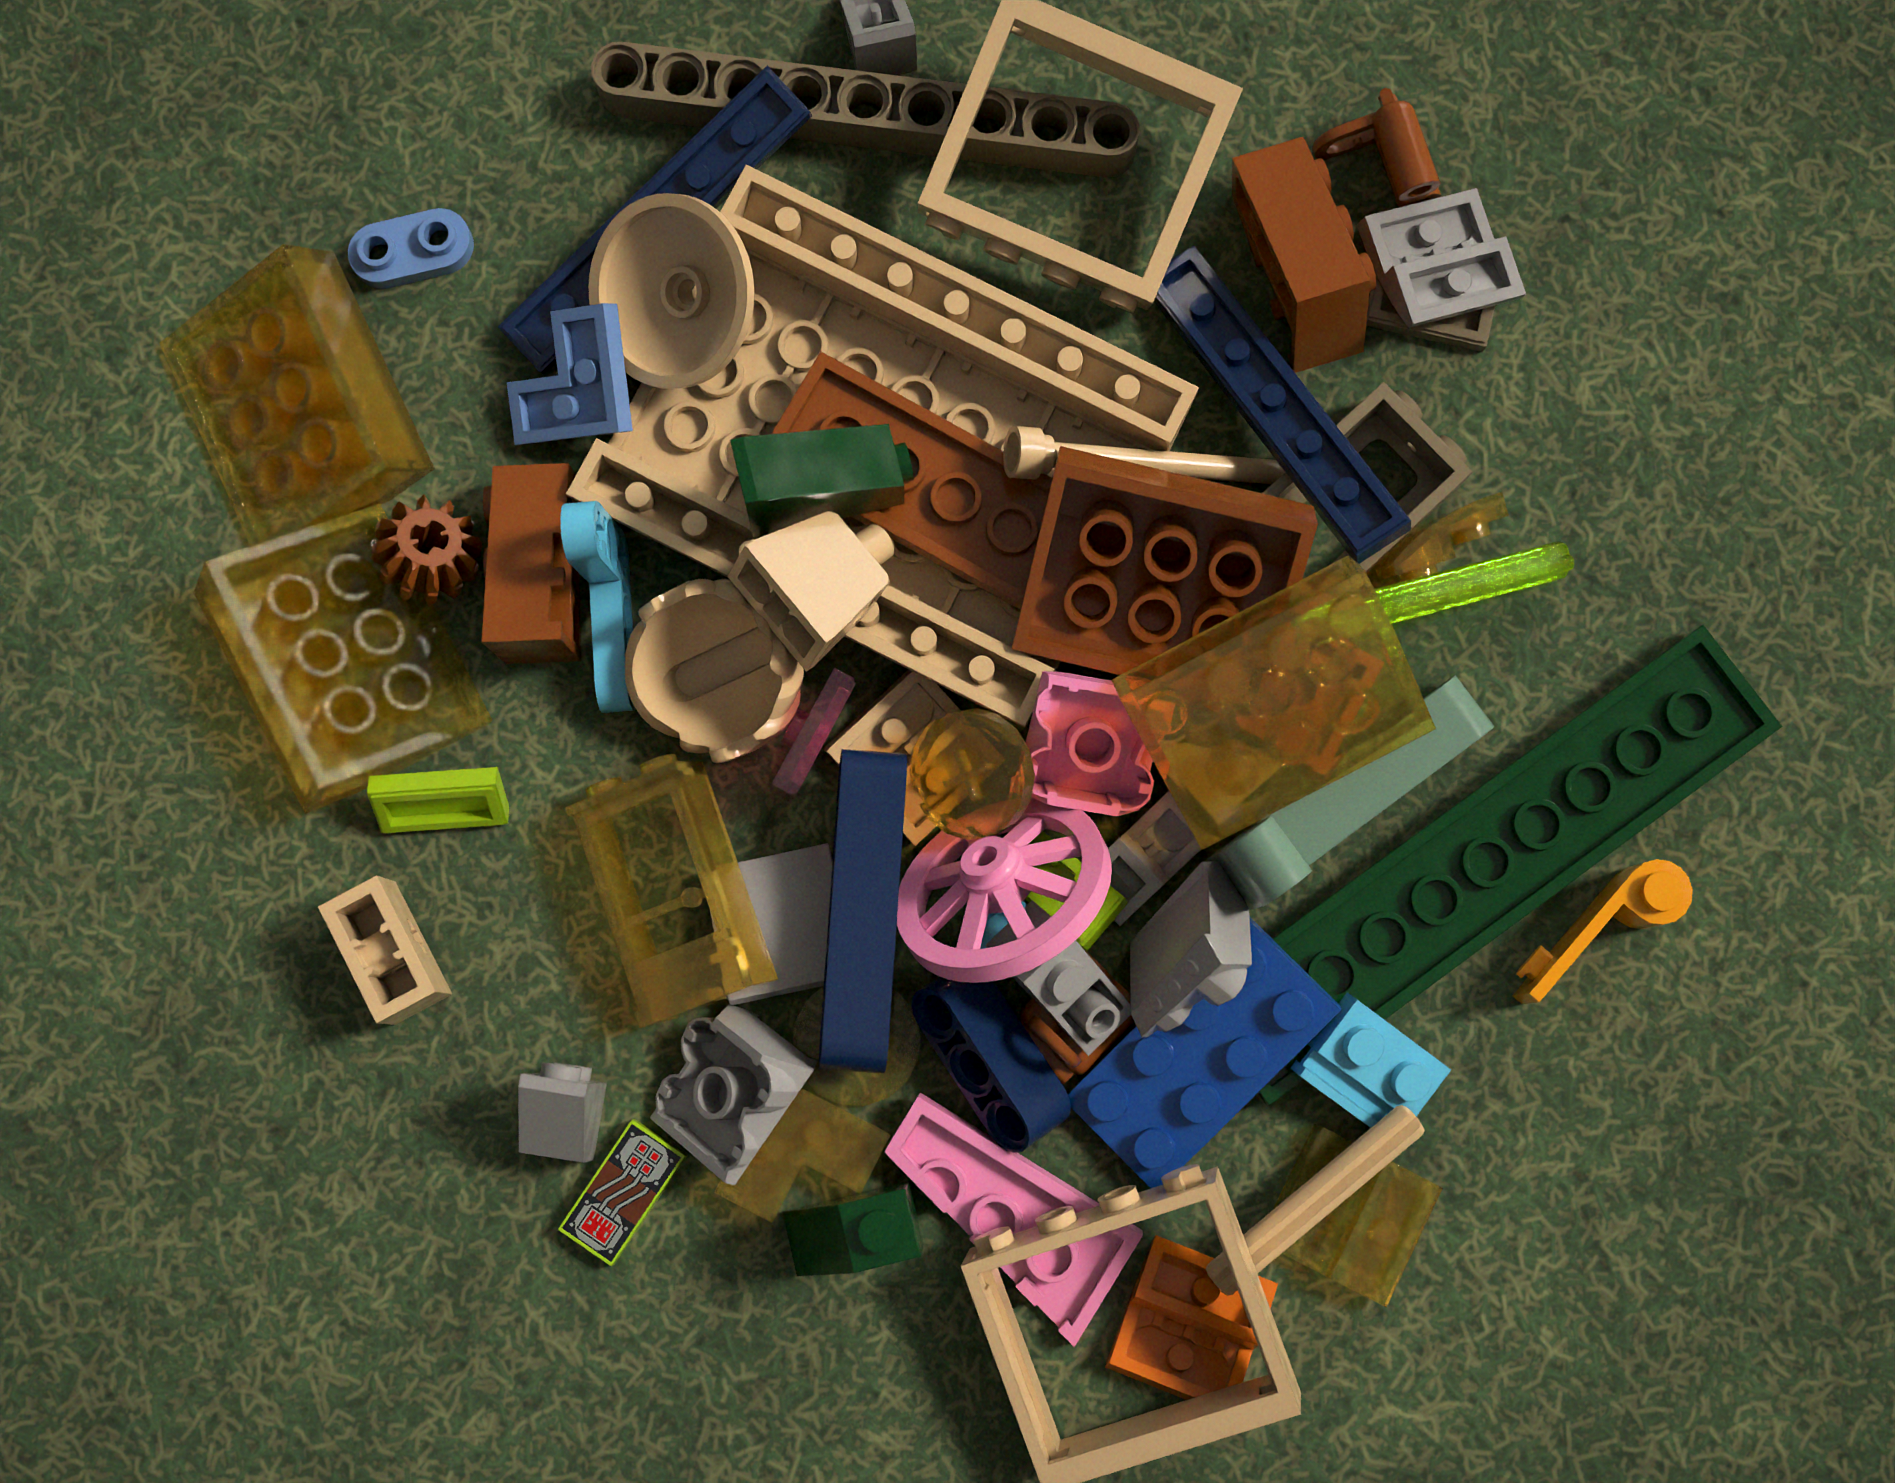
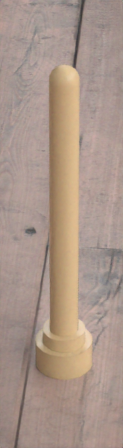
[1003,426,1285,485]

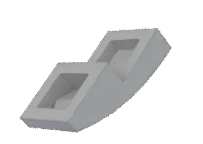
[1108,786,1220,926]

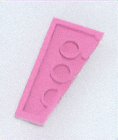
[884,1093,1143,1347]

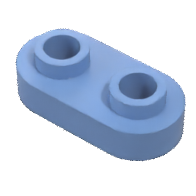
[348,208,474,289]

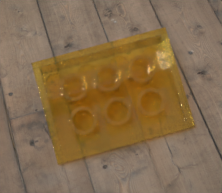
[159,244,435,560]
[193,504,493,814]
[1112,555,1436,850]

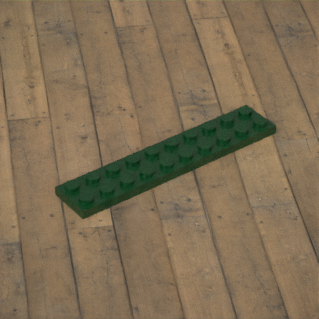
[1258,625,1783,1105]

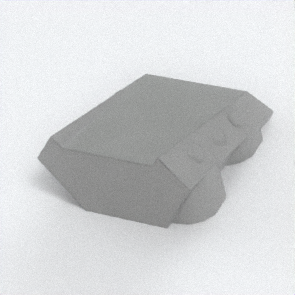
[1130,861,1252,1037]
[650,1004,818,1185]

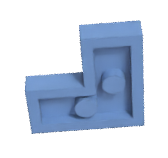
[507,303,633,445]

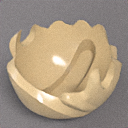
[625,579,804,763]

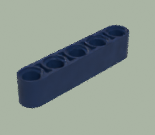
[819,749,907,1074]

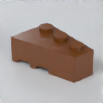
[1232,136,1376,373]
[482,463,581,664]

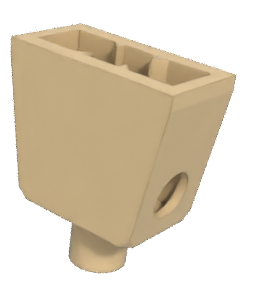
[727,511,894,672]

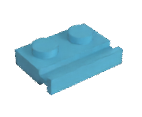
[1291,992,1451,1128]

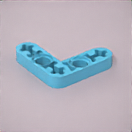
[560,501,635,713]

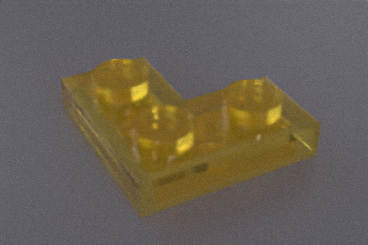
[714,1088,891,1223]

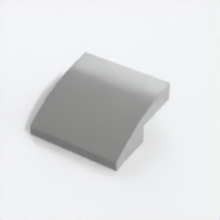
[1357,188,1526,328]
[703,843,832,1006]

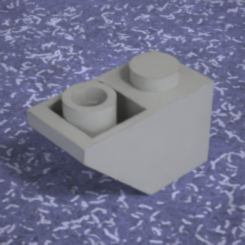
[985,900,1131,1056]
[518,1062,607,1163]

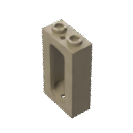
[1262,382,1473,622]

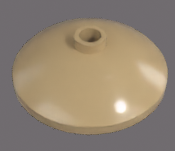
[588,193,754,389]

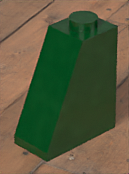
[730,424,914,539]
[782,1181,924,1276]

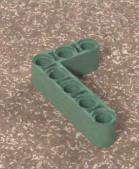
[1206,675,1495,910]

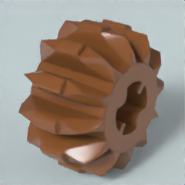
[371,494,482,607]

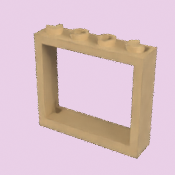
[918,0,1243,313]
[961,1164,1301,1483]

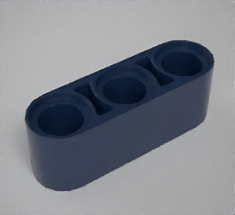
[911,977,1071,1153]

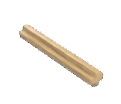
[1206,1105,1425,1296]

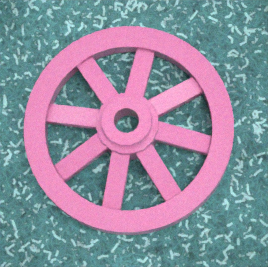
[897,797,1112,983]

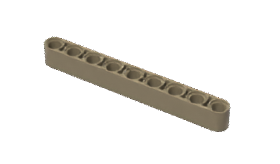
[591,42,1140,177]

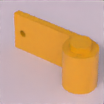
[1512,859,1693,1004]

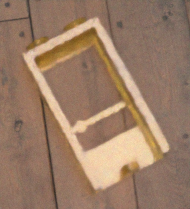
[565,754,778,1028]

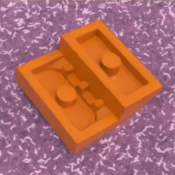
[1105,1235,1278,1400]

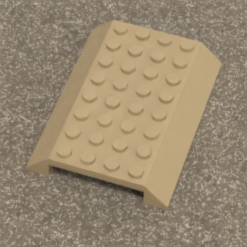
[566,165,1199,728]

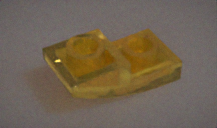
[1376,492,1509,587]

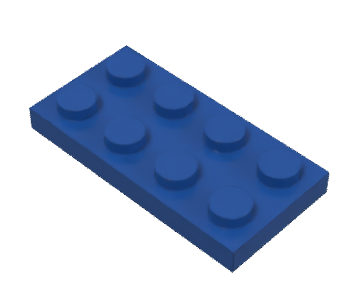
[1068,917,1342,1188]

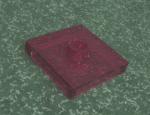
[770,668,856,802]

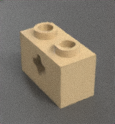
[318,875,452,1025]

